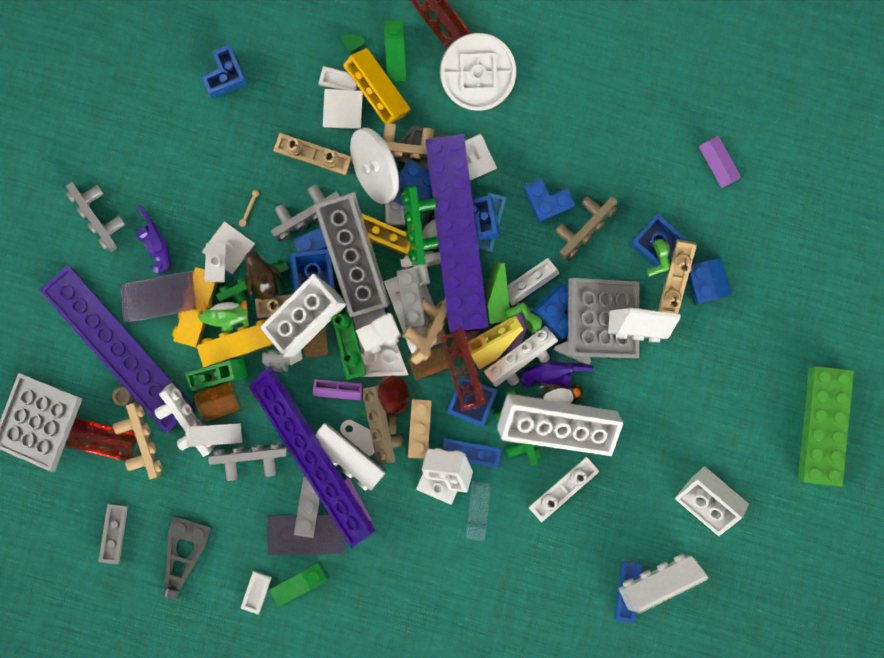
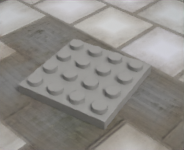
[568,278,639,358]
[0,373,83,472]

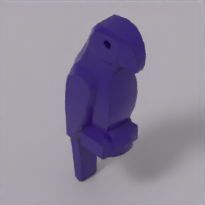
[136,205,171,274]
[522,362,594,387]

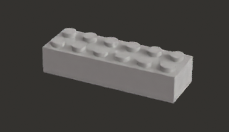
[314,192,390,317]

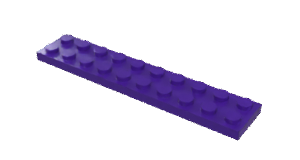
[425,134,489,332]
[39,265,196,433]
[248,367,376,548]

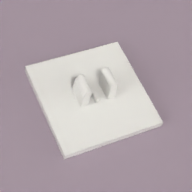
[323,89,363,129]
[465,134,497,180]
[202,221,255,274]

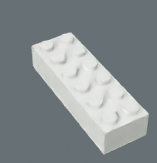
[497,394,623,456]

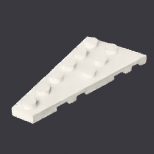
[353,308,408,377]

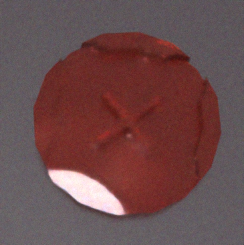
[378,375,409,414]

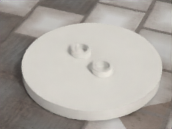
[440,33,516,111]
[350,128,399,204]

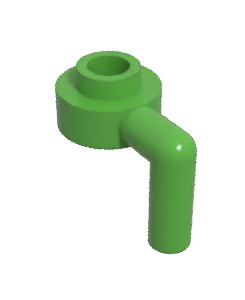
[646,239,670,277]
[505,303,542,334]

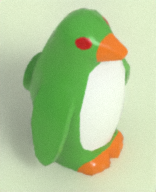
[198,301,249,331]

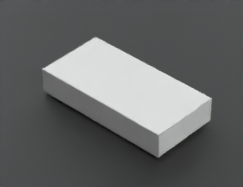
[318,66,357,91]
[241,571,272,615]

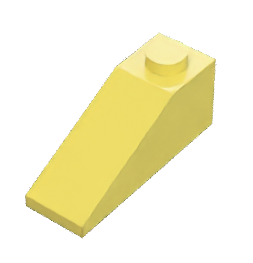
[465,315,523,369]

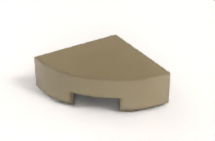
[388,414,396,435]

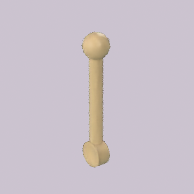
[239,190,259,227]

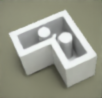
[356,313,401,354]
[422,448,473,492]

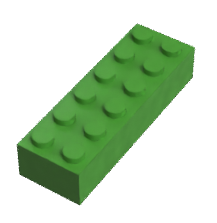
[798,366,854,487]

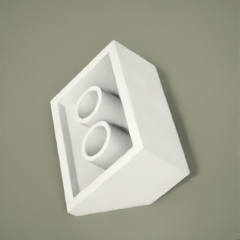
[608,308,680,343]
[675,466,749,536]

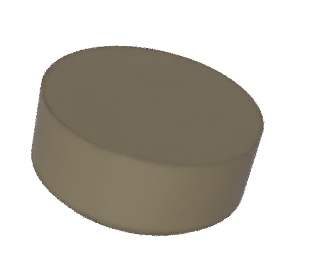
[112,387,133,406]

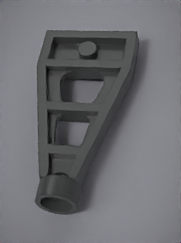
[162,516,212,599]

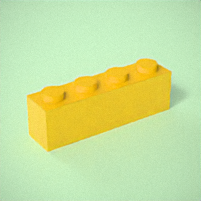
[343,48,411,124]
[362,214,410,256]
[172,267,219,348]
[196,319,274,368]

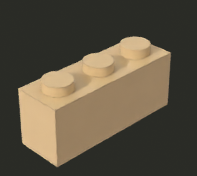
[408,399,431,459]

